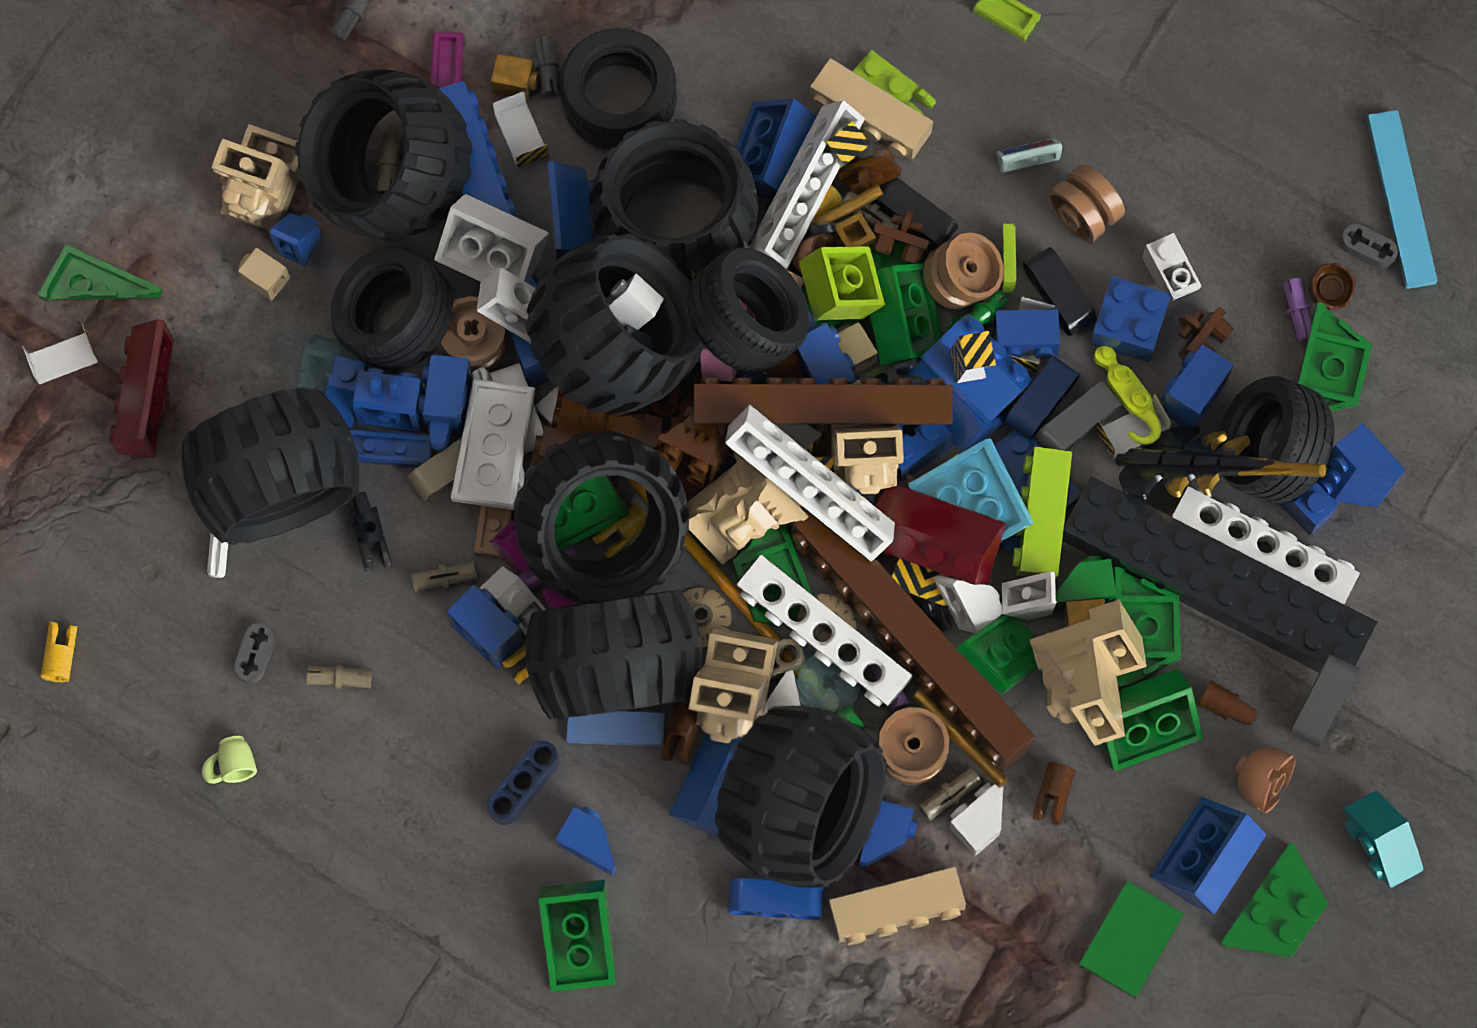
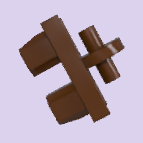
[838,145,901,195]
[873,210,931,264]
[1178,307,1234,360]

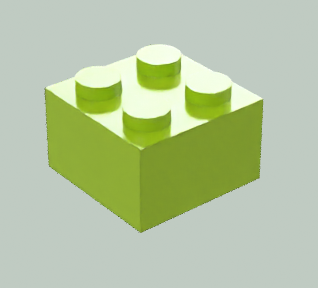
[799,247,885,320]

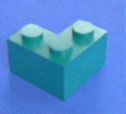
[1343,790,1424,888]

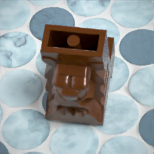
[656,368,733,502]
[531,388,663,464]

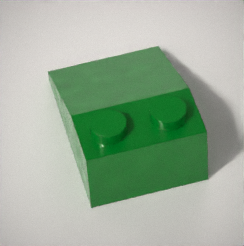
[538,879,616,992]

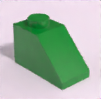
[1054,556,1117,610]

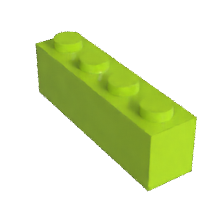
[1012,446,1072,579]

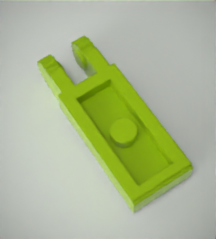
[852,50,936,115]

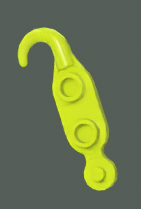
[1094,346,1161,445]

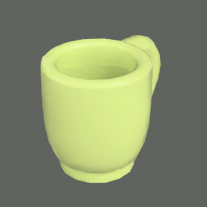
[202,736,257,784]

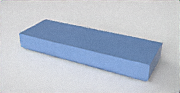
[567,711,665,747]

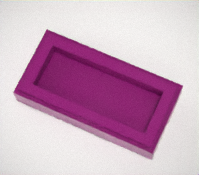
[430,32,464,89]

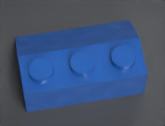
[736,99,817,199]
[547,161,595,260]
[921,314,1034,425]
[904,360,1011,451]
[1316,423,1406,507]
[669,733,742,837]
[1150,797,1267,914]

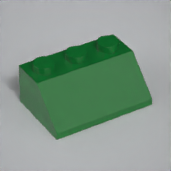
[870,263,942,366]
[1102,669,1203,772]

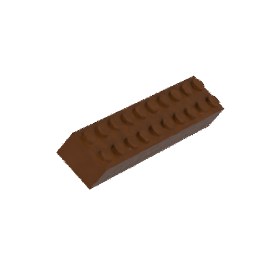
[791,510,1035,773]

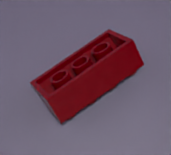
[109,319,174,458]
[875,484,1006,585]

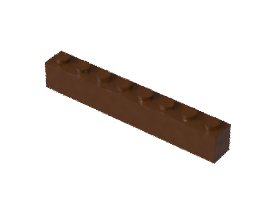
[693,378,952,425]

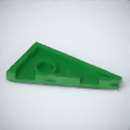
[38,244,163,301]

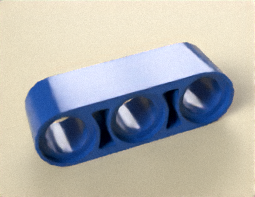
[728,878,824,920]

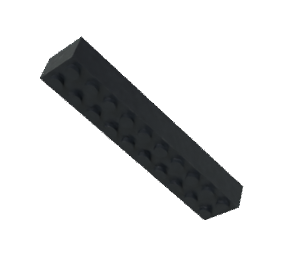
[1062,476,1378,673]

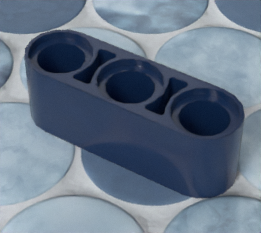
[1005,356,1080,440]
[487,740,559,825]

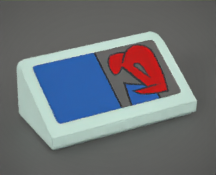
[996,138,1062,173]

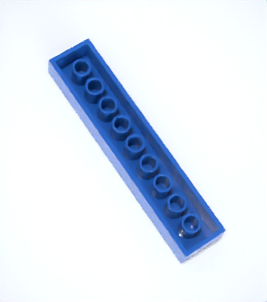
[439,81,551,387]

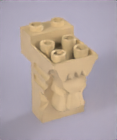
[211,124,299,231]
[829,424,904,494]
[687,448,808,565]
[1030,600,1147,746]
[689,628,778,743]

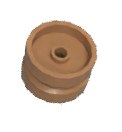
[1047,163,1125,244]
[923,232,1004,310]
[440,296,509,372]
[878,707,949,786]

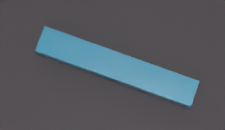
[1366,110,1438,289]

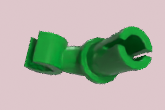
[945,290,1007,331]

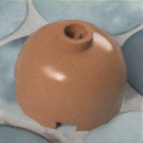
[1235,747,1296,813]

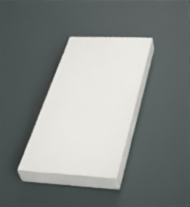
[451,379,536,510]

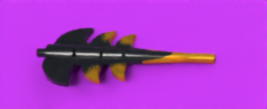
[1116,426,1326,500]

